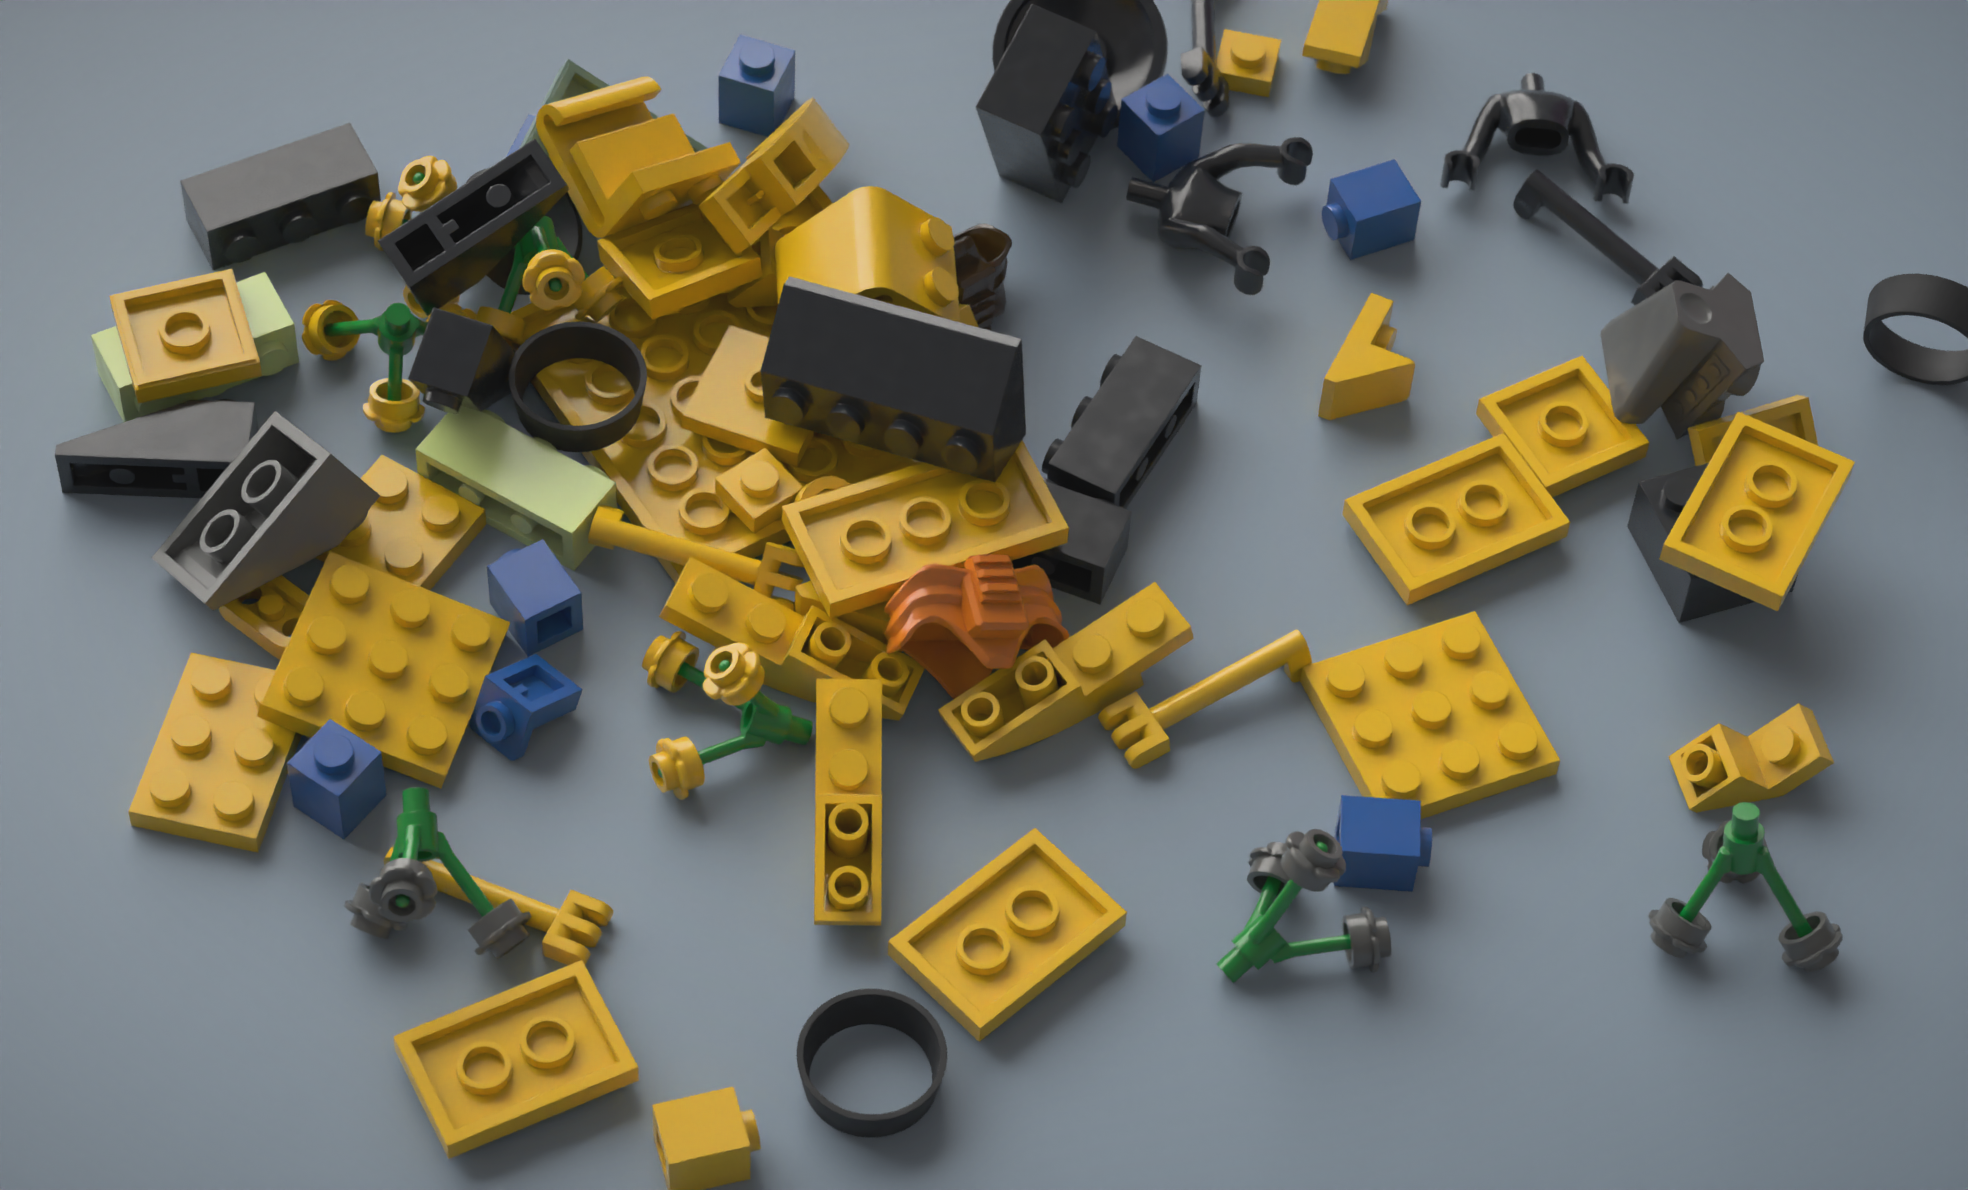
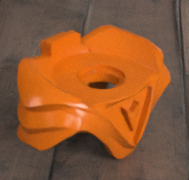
[884,554,1069,699]

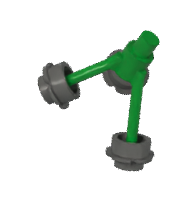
[344,787,531,959]
[1648,802,1843,972]
[1216,829,1391,983]

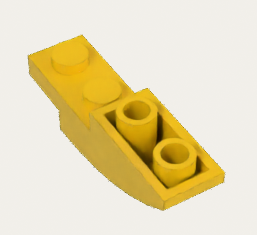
[698,97,849,255]
[659,556,925,721]
[938,582,1194,762]
[814,679,882,926]

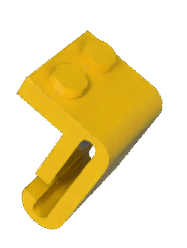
[536,76,741,238]
[775,186,960,322]

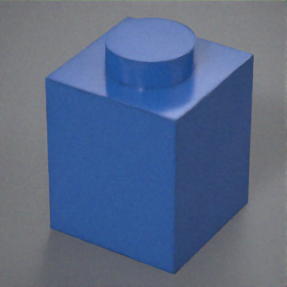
[718,34,795,137]
[1117,74,1205,183]
[1322,159,1421,260]
[487,539,583,657]
[287,719,387,839]
[1334,795,1432,892]

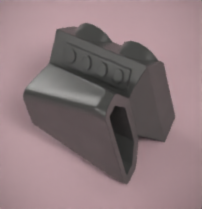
[1600,273,1764,439]

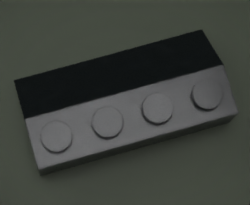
[760,276,1026,482]

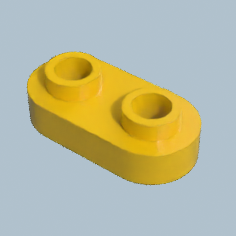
[218,575,309,660]

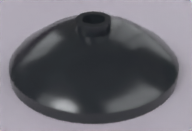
[992,0,1168,131]

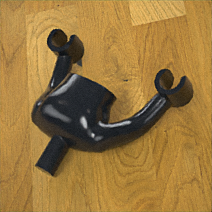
[1440,73,1634,204]
[1126,137,1313,295]

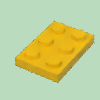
[1659,411,1855,611]
[1342,433,1570,606]
[128,652,302,853]
[888,828,1127,1042]
[393,960,639,1159]

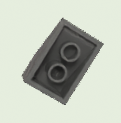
[152,411,380,611]

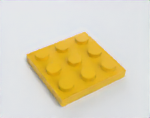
[257,551,510,789]
[1300,611,1560,819]

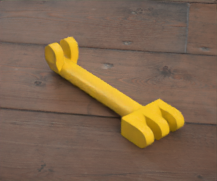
[588,505,804,611]
[1098,629,1312,769]
[383,837,614,965]

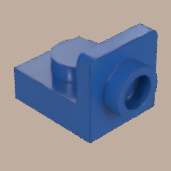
[469,654,583,761]

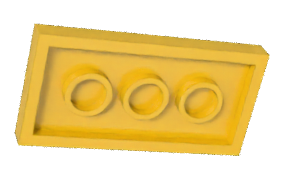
[782,440,1069,619]

